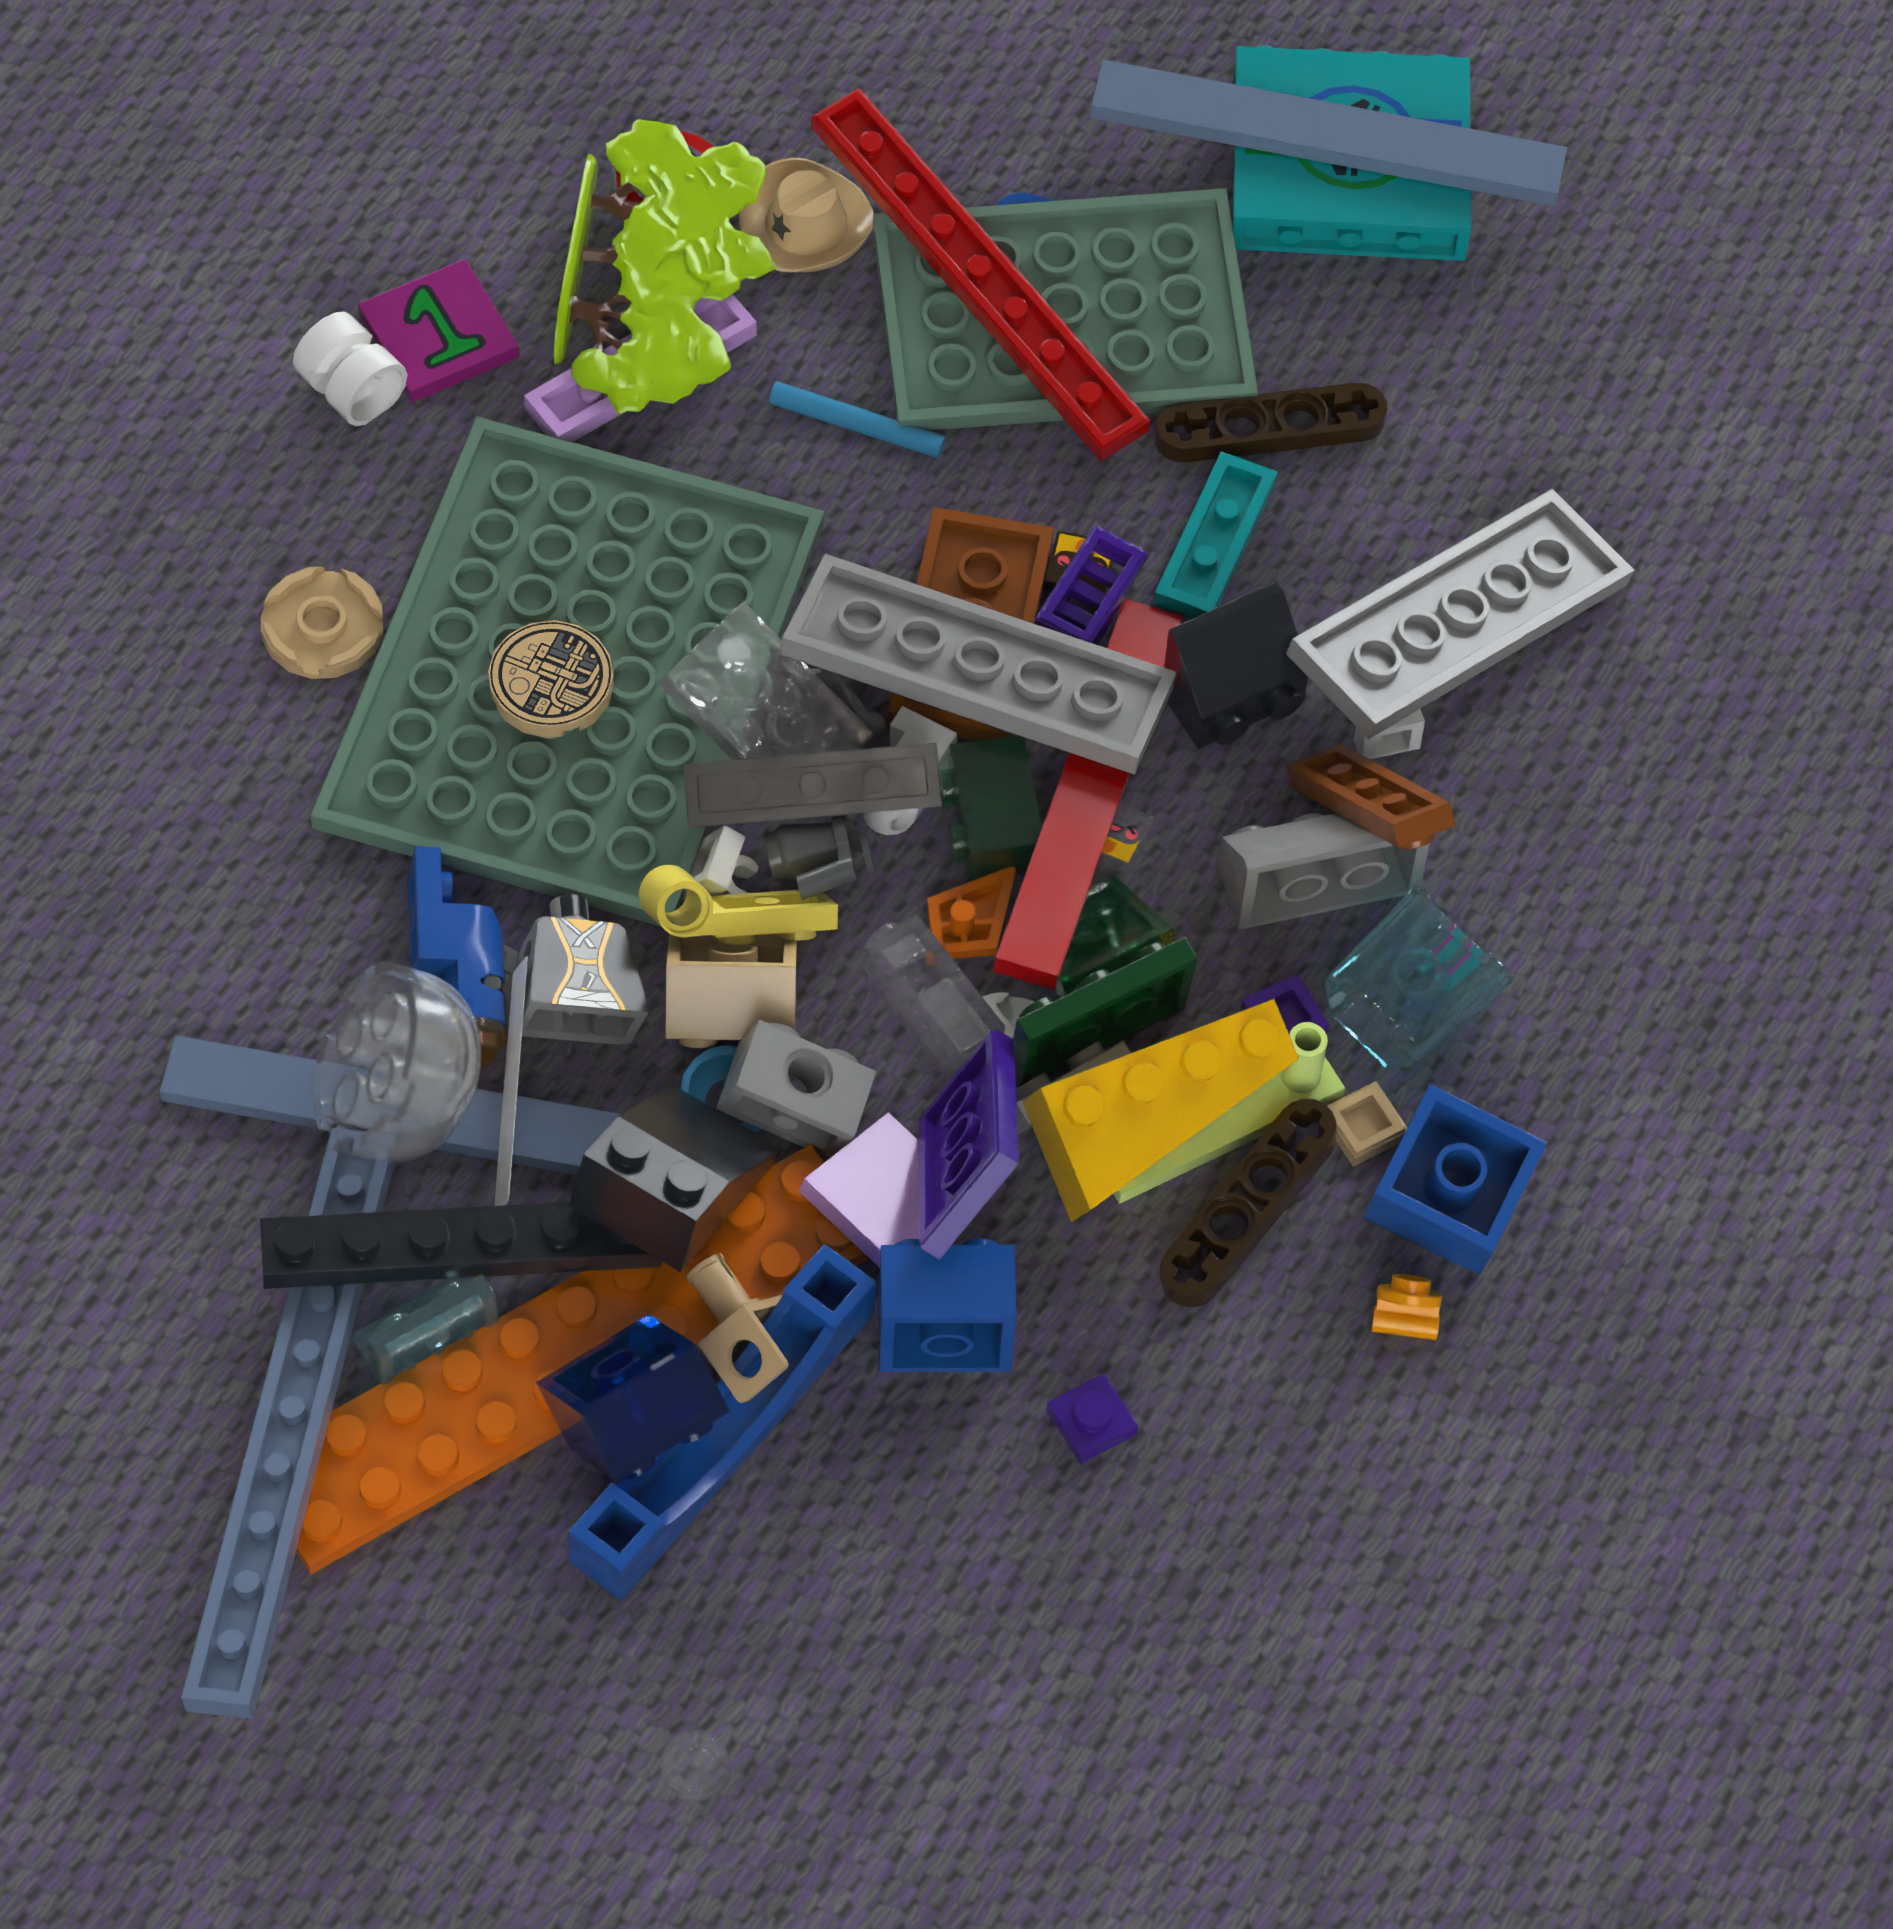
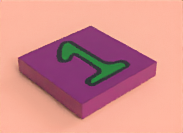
[358,259,520,403]

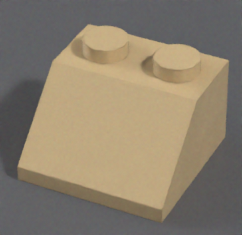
[665,934,797,1048]

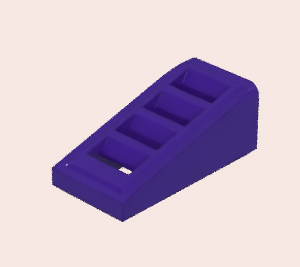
[1034,524,1149,645]

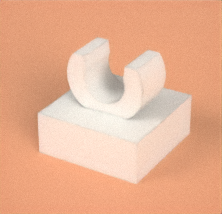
[683,825,759,901]

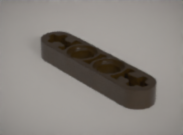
[1155,383,1387,462]
[1160,1099,1336,1307]

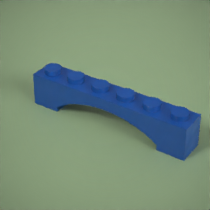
[568,1244,876,1602]

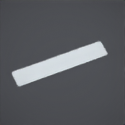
[494,956,528,1206]

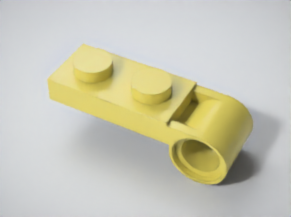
[639,865,838,945]

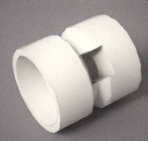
[292,312,408,426]

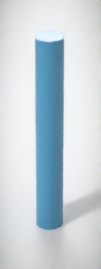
[769,381,947,459]

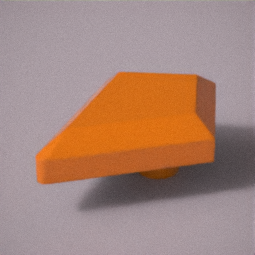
[927,866,1016,960]

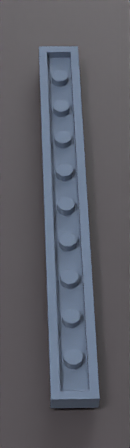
[181,1128,398,1719]

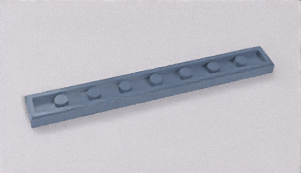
[1090,60,1567,206]
[159,1035,620,1175]

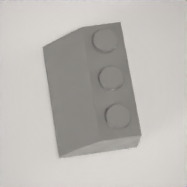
[1218,813,1430,930]

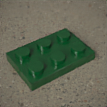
[1013,937,1198,1088]

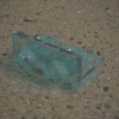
[352,1274,498,1386]

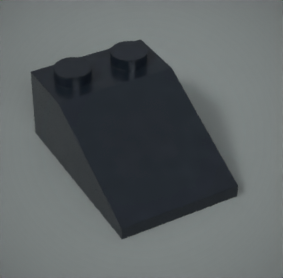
[569,1084,782,1272]

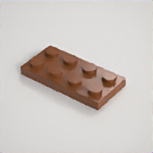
[888,507,1054,746]

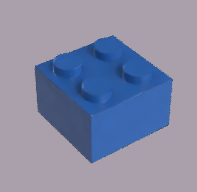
[1363,1084,1548,1275]
[878,1238,1017,1372]

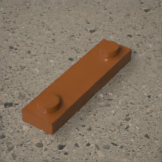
[1286,744,1456,849]

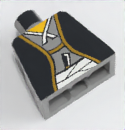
[518,894,649,1045]

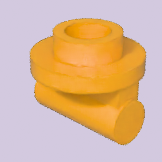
[1371,1274,1443,1340]

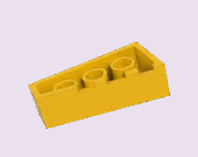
[1022,999,1299,1222]

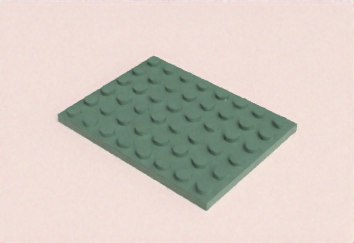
[310,416,824,927]

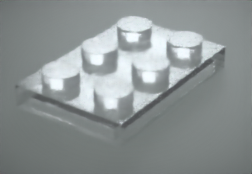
[658,601,875,760]

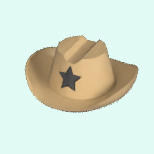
[739,158,874,273]

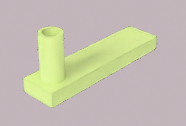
[1113,1022,1345,1204]

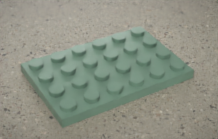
[872,188,1258,431]

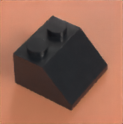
[1164,580,1308,749]

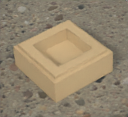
[1327,1081,1408,1167]

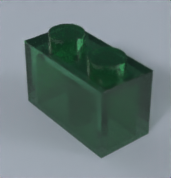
[939,736,1042,882]

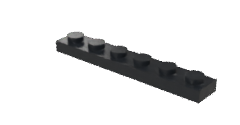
[260,1202,663,1289]

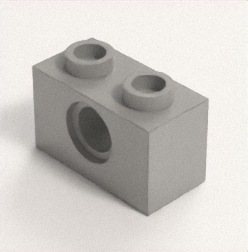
[716,1020,876,1157]

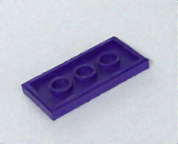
[919,1028,1019,1260]

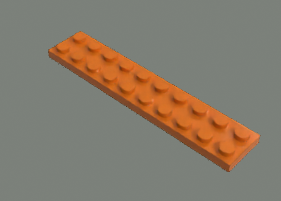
[242,1144,870,1575]

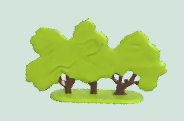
[554,119,777,414]

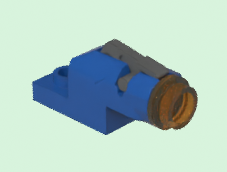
[407,846,519,1067]

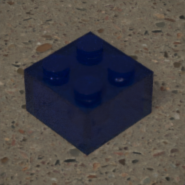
[536,1314,730,1482]

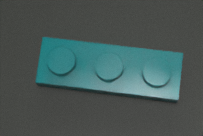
[1153,451,1278,619]

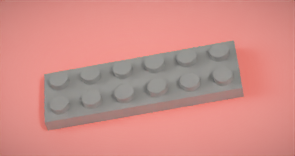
[1286,489,1635,739]
[780,554,1177,775]

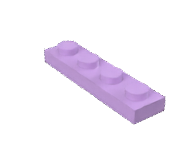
[524,294,757,442]

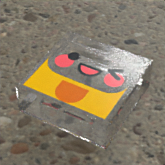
[1099,803,1155,876]

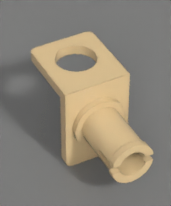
[686,1253,788,1403]

